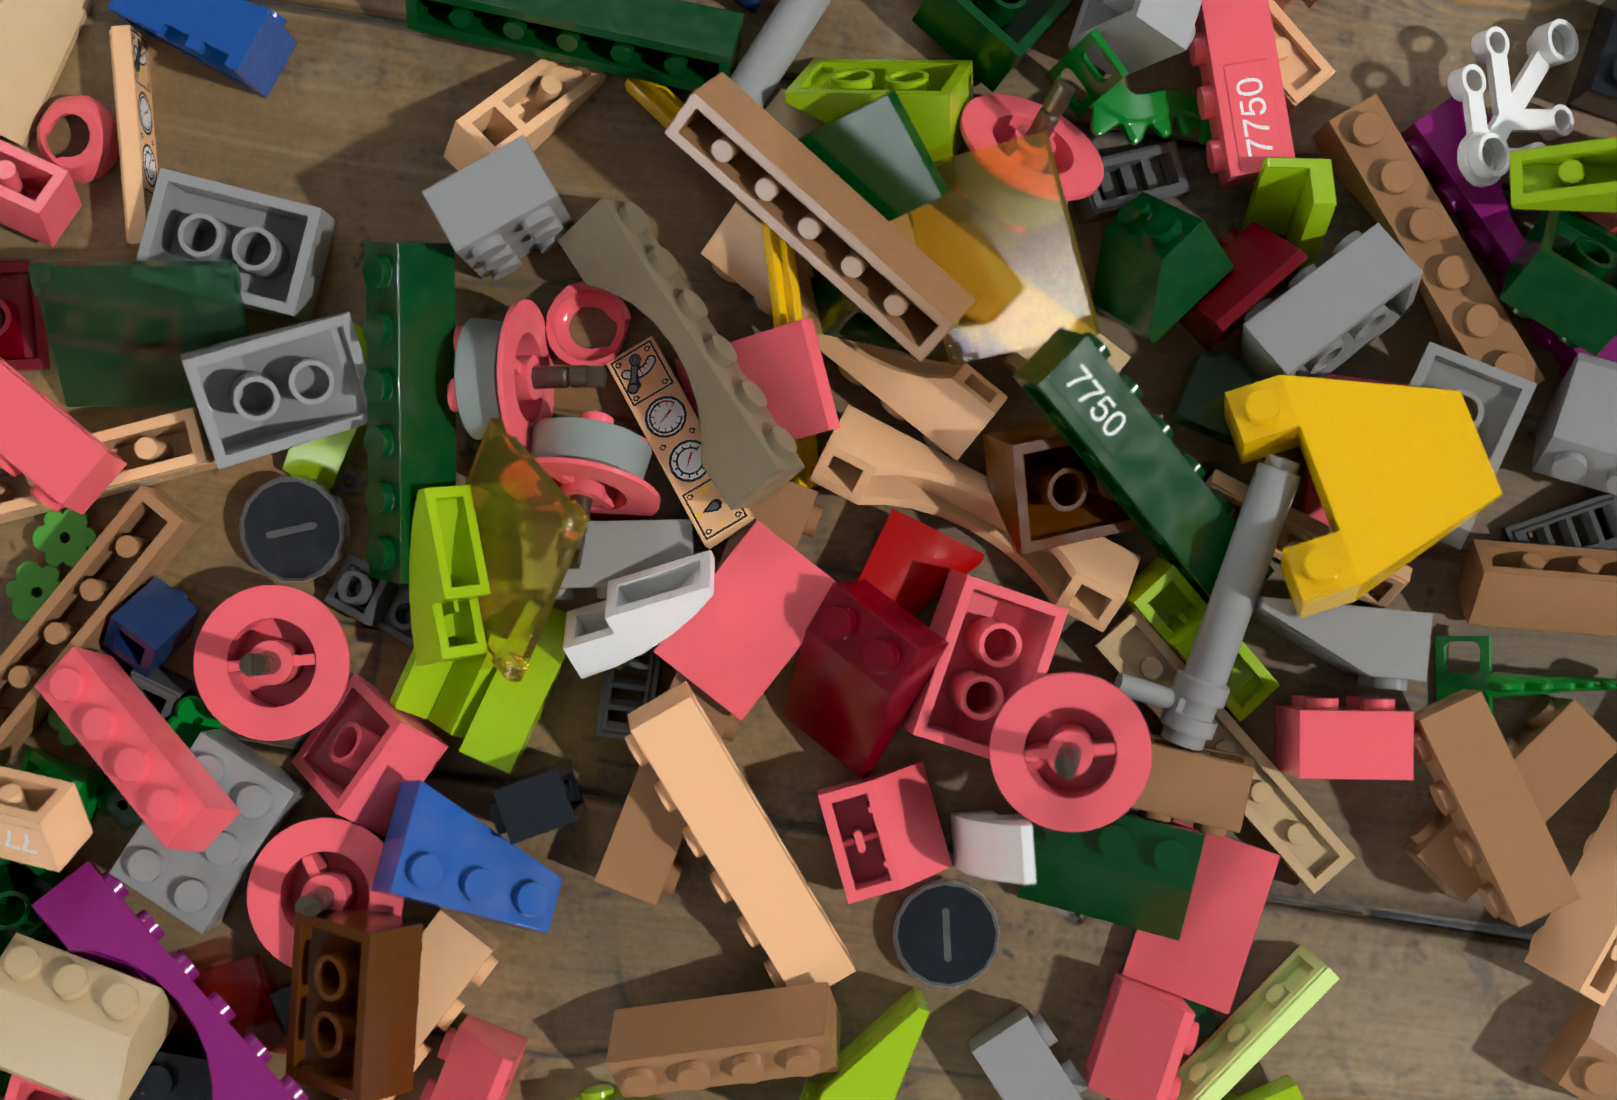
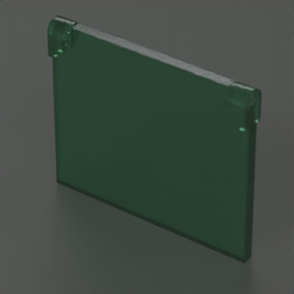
[29,260,249,408]

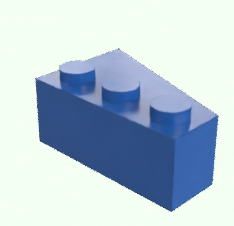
[108,0,297,98]
[371,780,562,933]

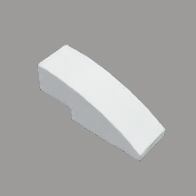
[563,550,715,679]
[950,810,1036,885]

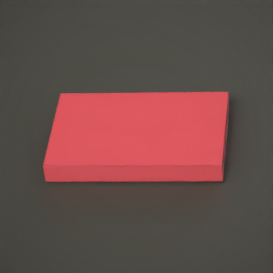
[675,318,840,440]
[653,520,836,721]
[1122,818,1281,1014]

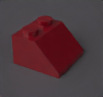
[1179,222,1308,352]

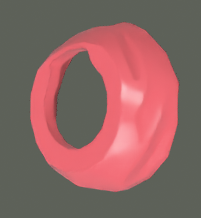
[36,95,119,184]
[545,281,631,366]

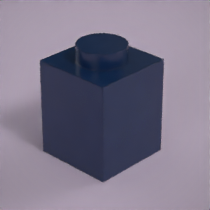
[103,576,200,678]

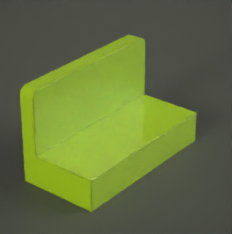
[1243,158,1337,271]
[389,623,513,739]

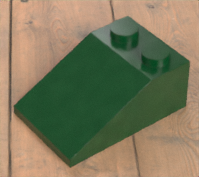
[912,0,1075,92]

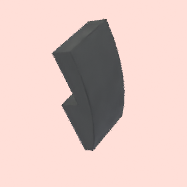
[324,553,414,648]

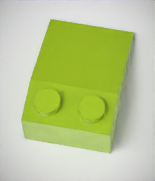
[784,58,973,166]
[799,987,930,1100]

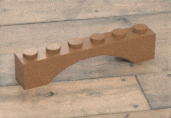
[1313,93,1545,384]

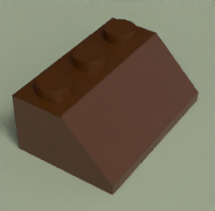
[983,409,1163,555]
[285,909,423,1100]

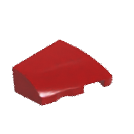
[858,509,985,615]

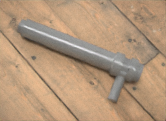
[729,0,832,108]
[1114,453,1302,751]

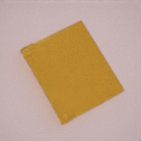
[907,131,1101,365]
[465,418,589,682]

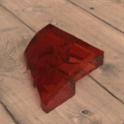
[169,953,288,1054]

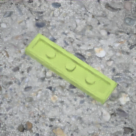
[1176,944,1340,1100]

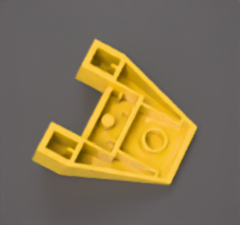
[1224,375,1502,619]

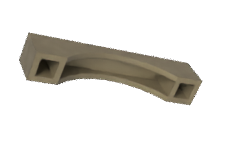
[558,199,805,510]

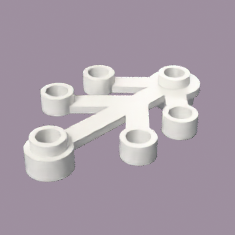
[1447,19,1579,187]

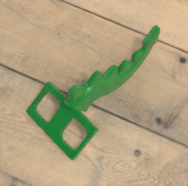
[1046,28,1212,145]
[1435,636,1617,714]

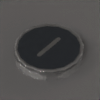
[239,475,350,584]
[891,877,1001,990]

